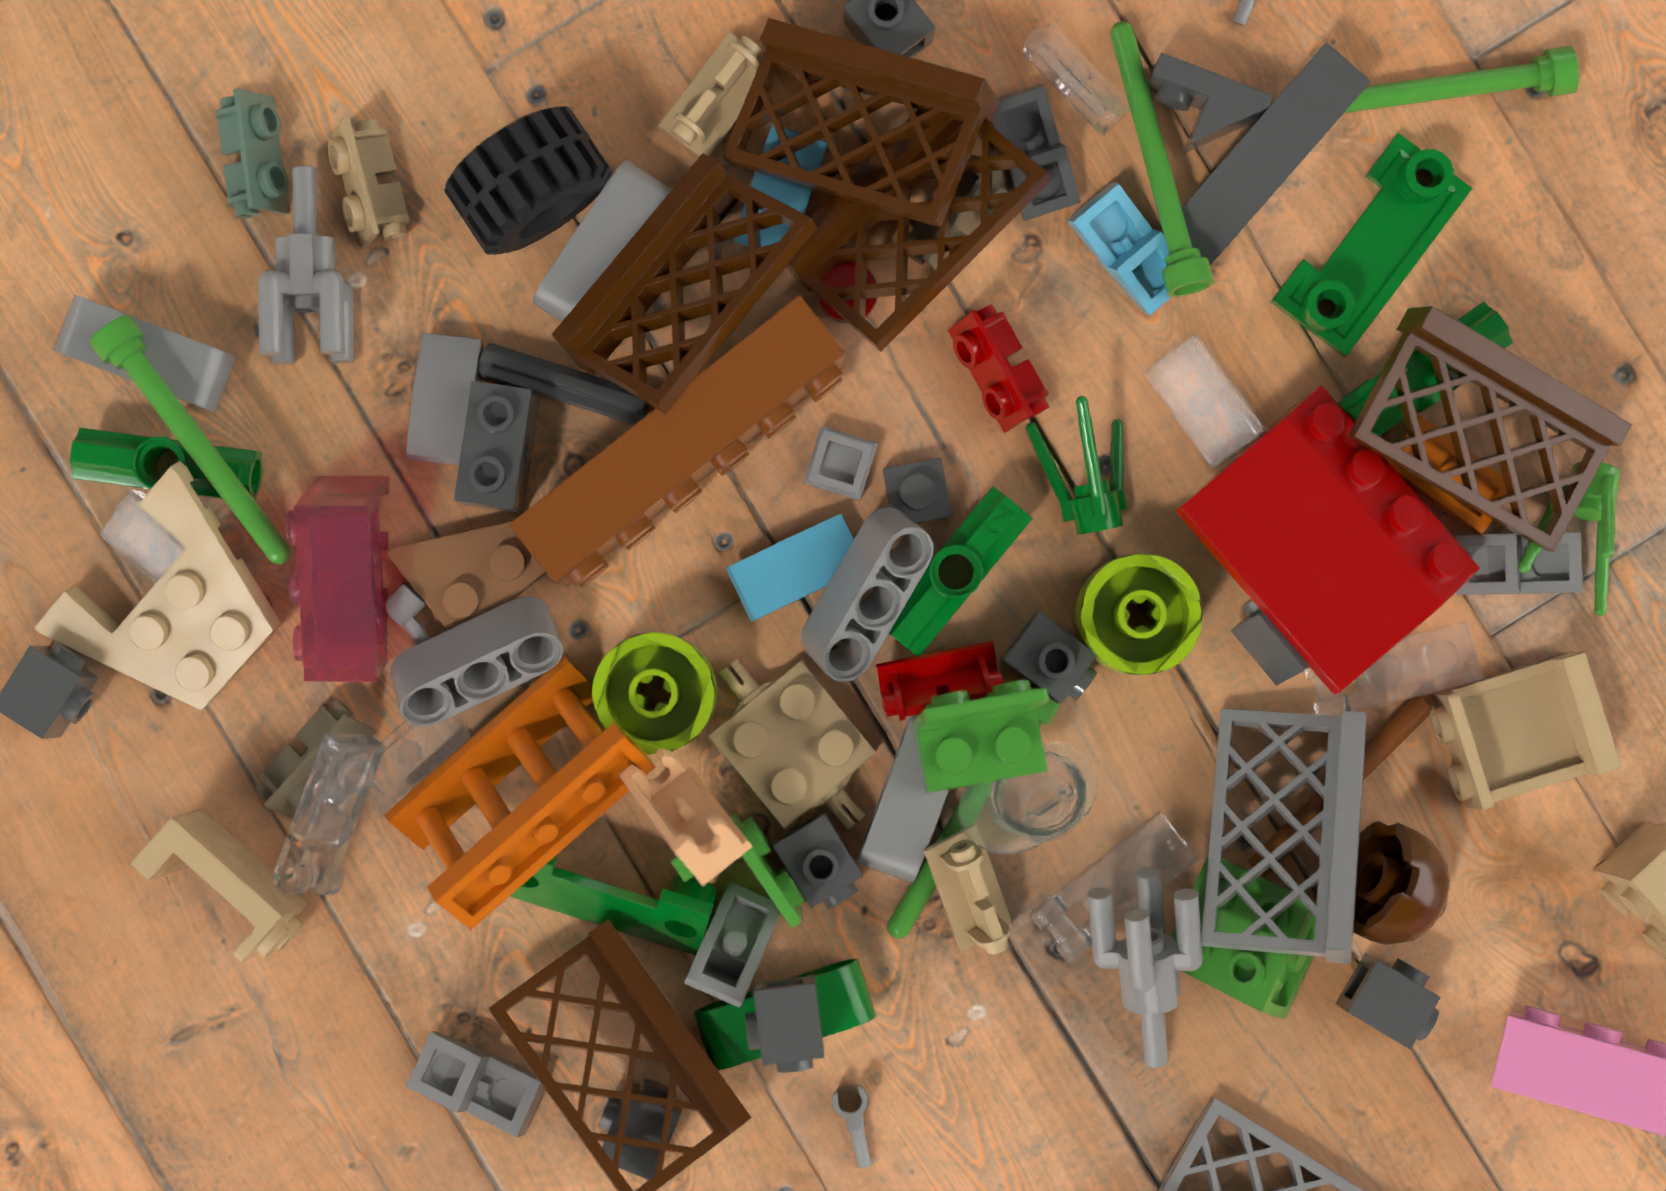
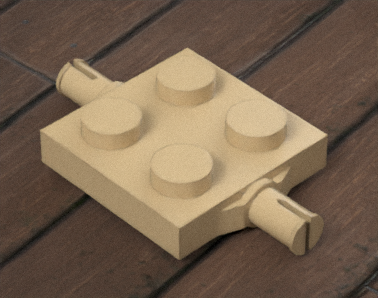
[708,659,876,831]

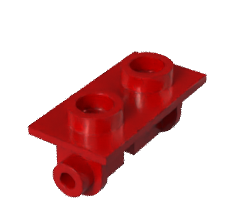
[947,304,1050,433]
[876,641,1003,721]

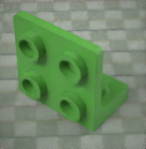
[913,680,1049,794]
[671,811,805,928]
[1170,857,1317,1019]

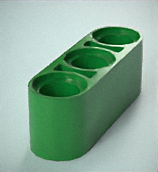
[693,958,877,1071]

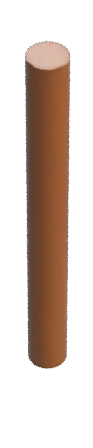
[1248,695,1432,878]

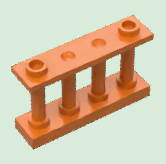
[384,656,656,930]

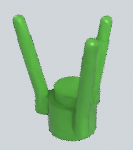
[1518,462,1621,616]

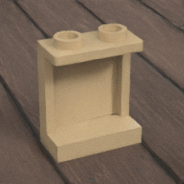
[1430,652,1622,810]
[130,810,308,962]

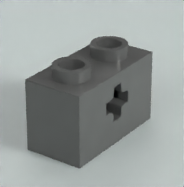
[454,381,540,513]

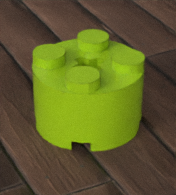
[1073,554,1202,675]
[592,632,717,754]

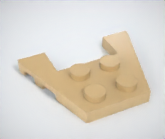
[34,461,282,711]

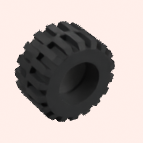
[444,106,612,255]

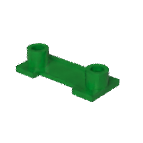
[1270,133,1473,357]
[509,854,718,956]

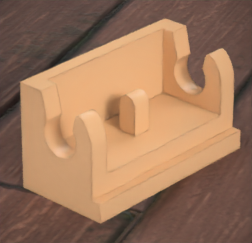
[619,749,752,885]

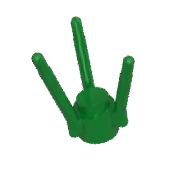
[1025,396,1128,535]

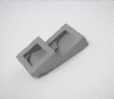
[406,333,483,465]
[1455,532,1583,595]
[406,1031,545,1137]

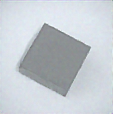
[803,426,878,501]

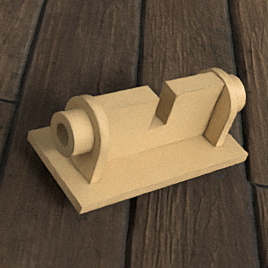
[658,32,763,157]
[328,117,410,249]
[923,824,1013,955]

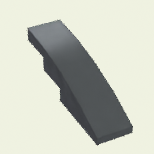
[1161,42,1371,265]

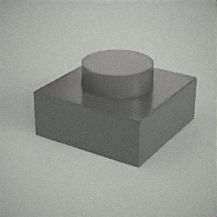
[882,458,952,524]

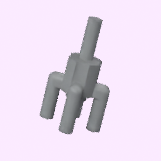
[258,166,354,365]
[1087,867,1203,1068]

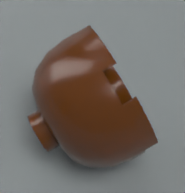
[1353,821,1450,945]

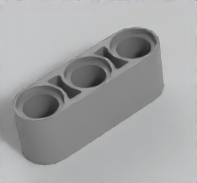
[533,160,672,322]
[53,294,237,412]
[801,507,933,682]
[390,596,563,726]
[857,714,949,884]

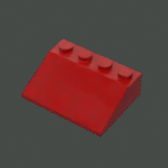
[1176,385,1480,695]

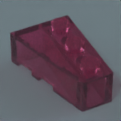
[286,476,389,682]

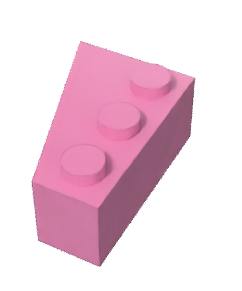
[1491,1005,1666,1136]

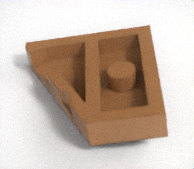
[385,521,546,630]

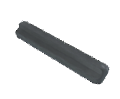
[478,343,651,425]

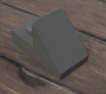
[1148,52,1273,153]

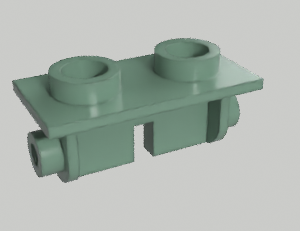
[215,88,289,218]

